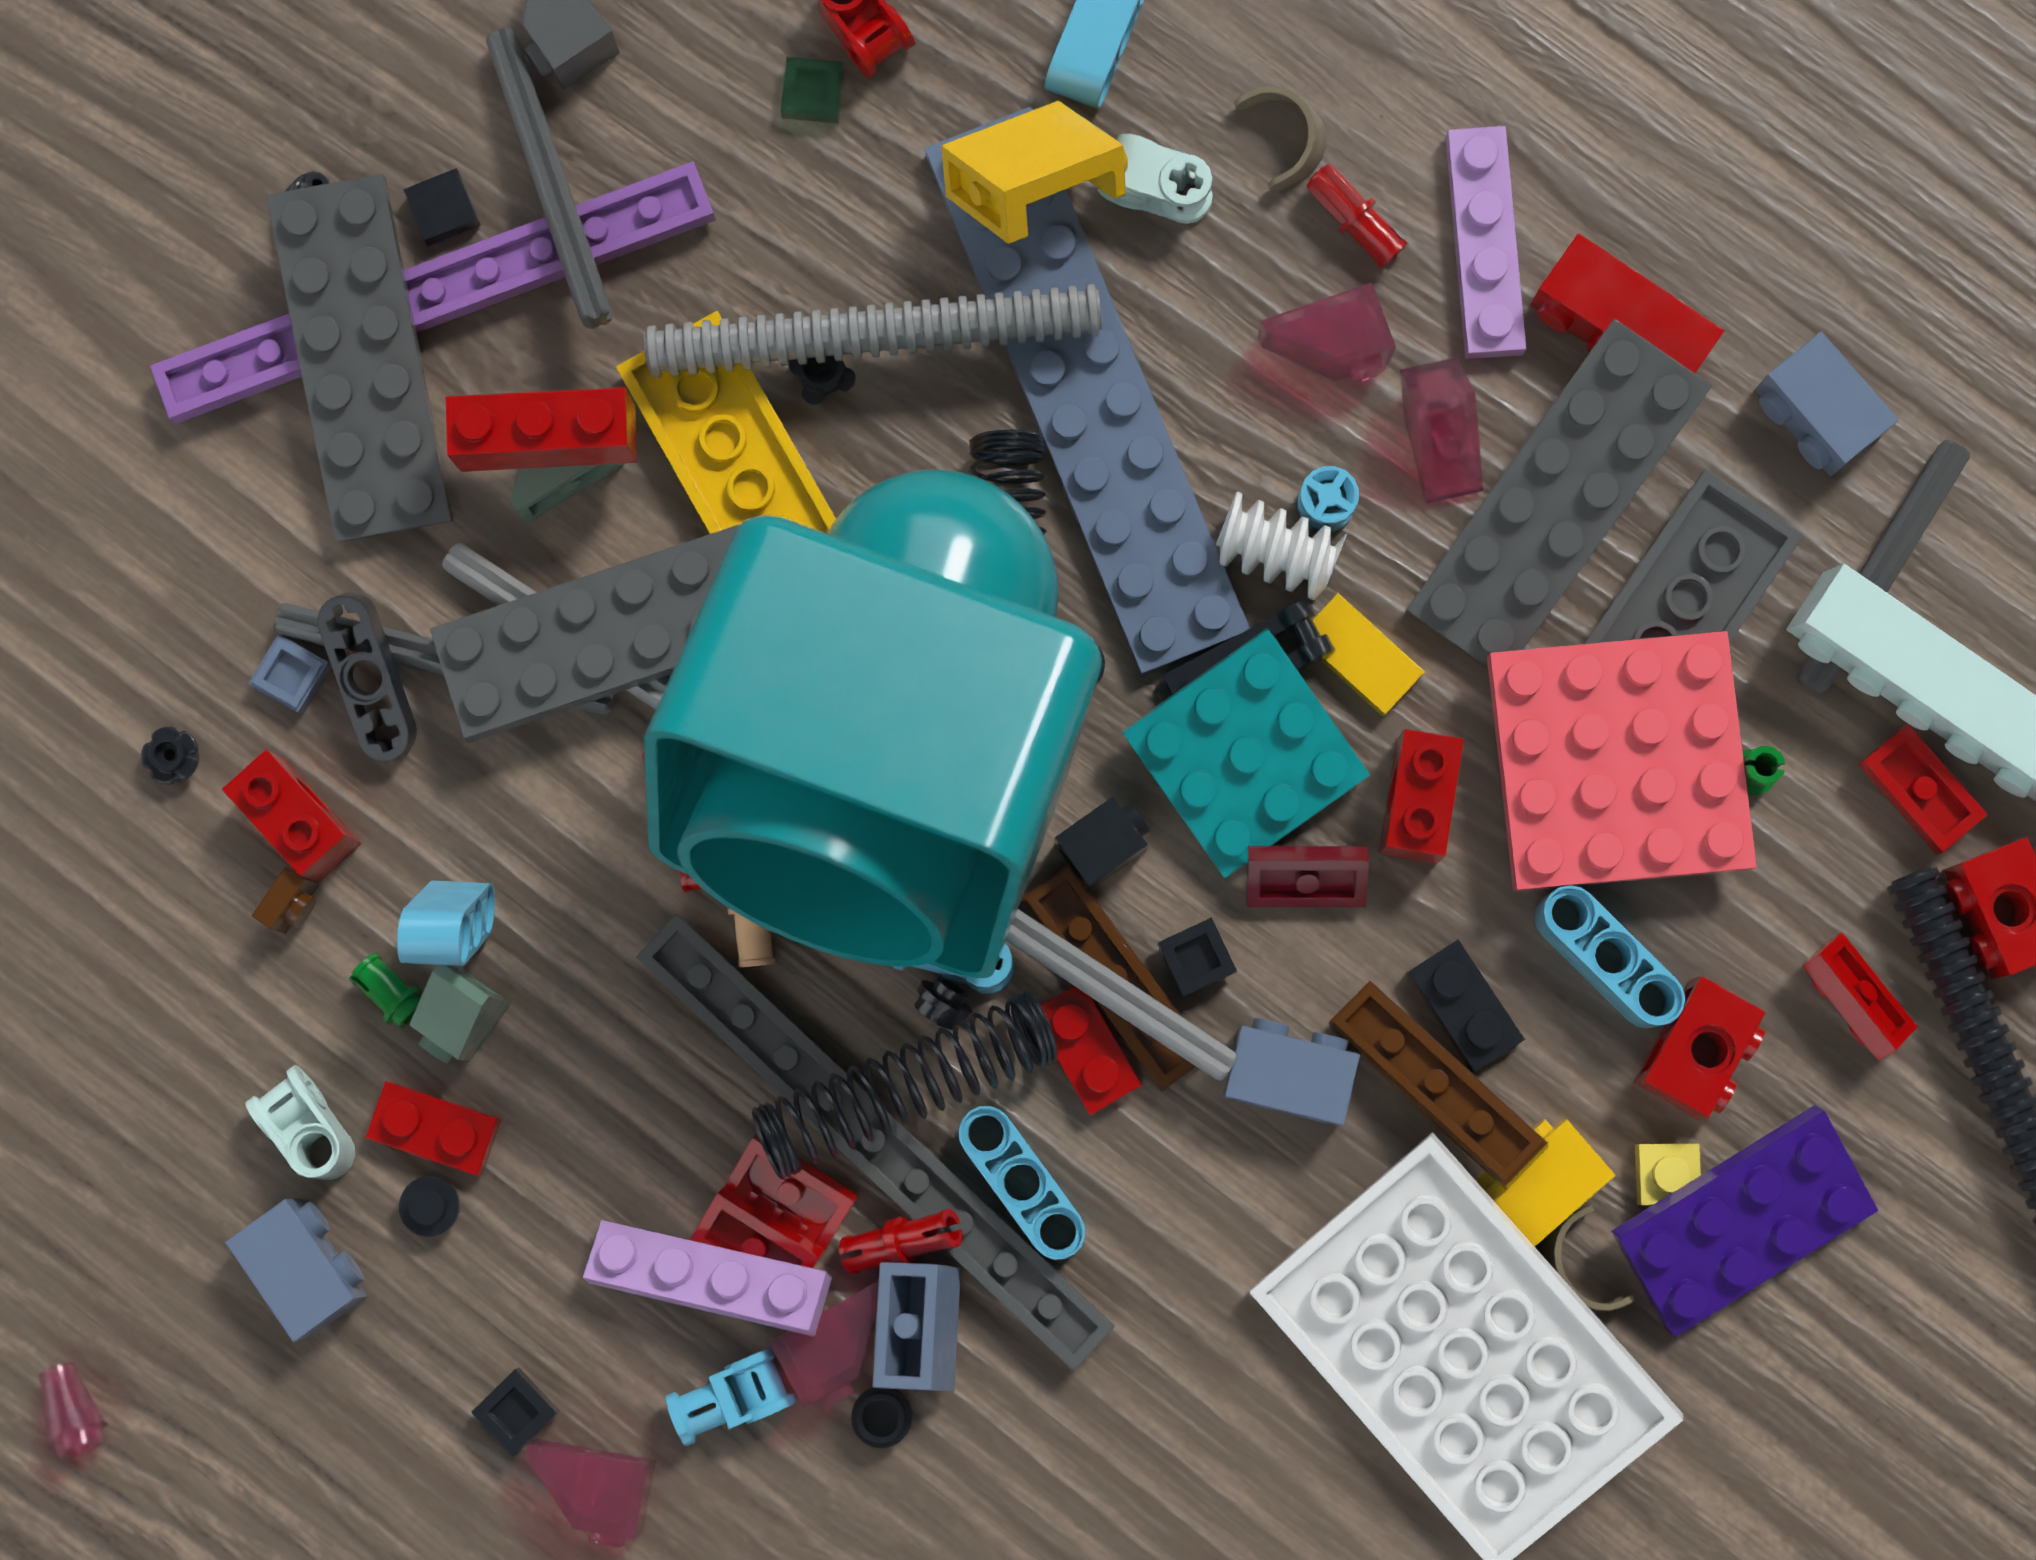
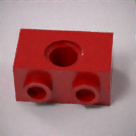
[1378,729,1464,864]
[221,749,361,883]
[1943,837,2036,979]
[1633,976,1766,1119]

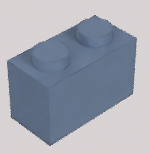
[1754,331,1899,477]
[1222,1018,1360,1127]
[225,1199,367,1342]
[873,1262,961,1391]

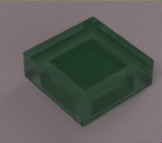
[780,57,845,124]

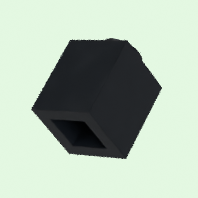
[1054,796,1150,891]

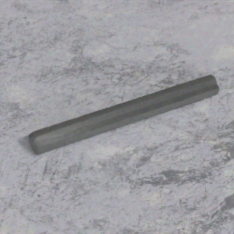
[1797,440,1970,694]

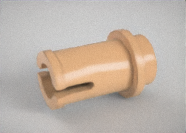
[728,908,775,968]

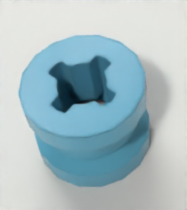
[1297,466,1359,533]

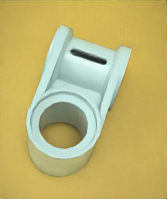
[1098,134,1213,224]
[245,1065,355,1180]

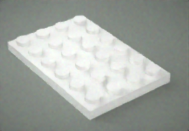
[1249,1132,1683,1560]

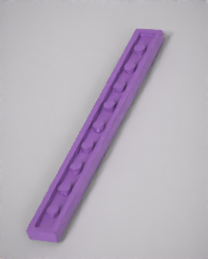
[150,161,716,424]

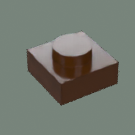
[251,866,319,934]

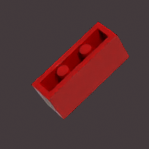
[1530,233,1725,373]
[445,387,637,472]

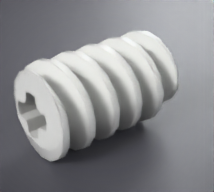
[1216,492,1347,601]

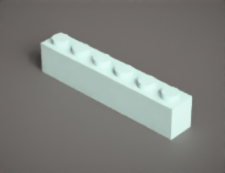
[1786,563,2036,801]

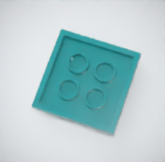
[1121,629,1370,878]

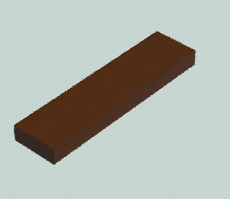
[1021,864,1196,1092]
[1328,981,1548,1190]

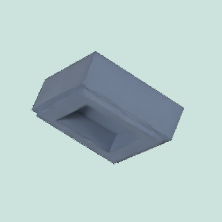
[248,634,332,716]

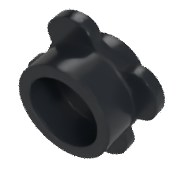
[788,356,856,405]

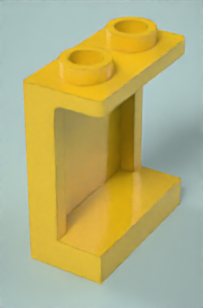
[941,101,1128,244]

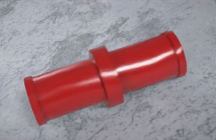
[839,1209,963,1275]

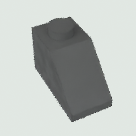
[522,0,620,90]

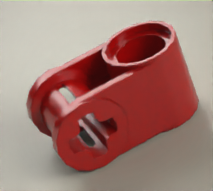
[818,0,915,79]

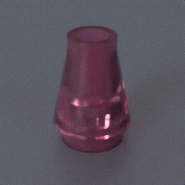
[39,1362,108,1459]

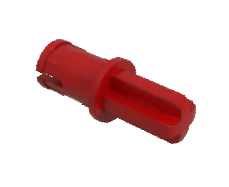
[1307,164,1408,269]

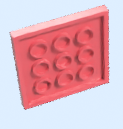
[1487,631,1757,892]

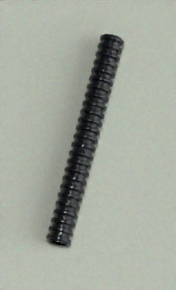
[1887,866,2036,1226]

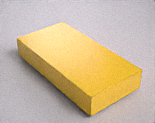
[1313,593,1425,717]

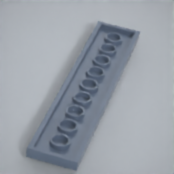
[924,106,1250,677]

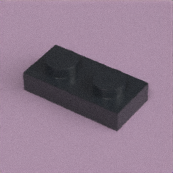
[1406,939,1525,1073]

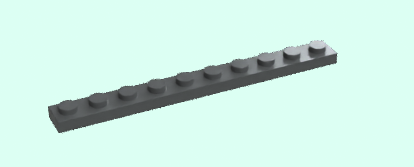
[636,914,1115,1371]

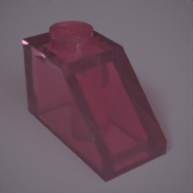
[1258,282,1396,382]
[1400,357,1483,503]
[769,1281,879,1410]
[525,1438,656,1547]

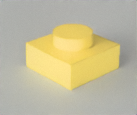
[1635,1144,1701,1205]

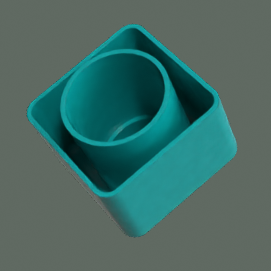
[644,470,1102,978]

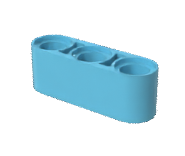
[1044,0,1145,109]
[397,880,495,966]
[1534,885,1685,1029]
[959,1106,1085,1260]

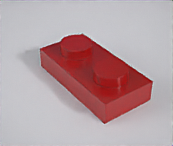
[1857,724,1988,855]
[1802,932,1918,1062]
[1041,986,1141,1115]
[365,1081,502,1176]

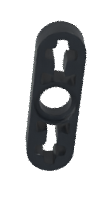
[317,592,417,761]

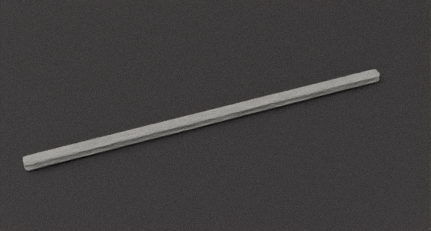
[442,543,1237,1080]

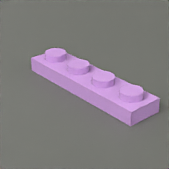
[1445,126,1526,359]
[583,1220,832,1337]

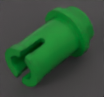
[1743,746,1785,796]
[349,953,422,1028]

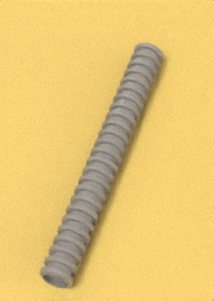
[644,284,1102,378]

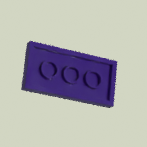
[1611,1105,1879,1337]

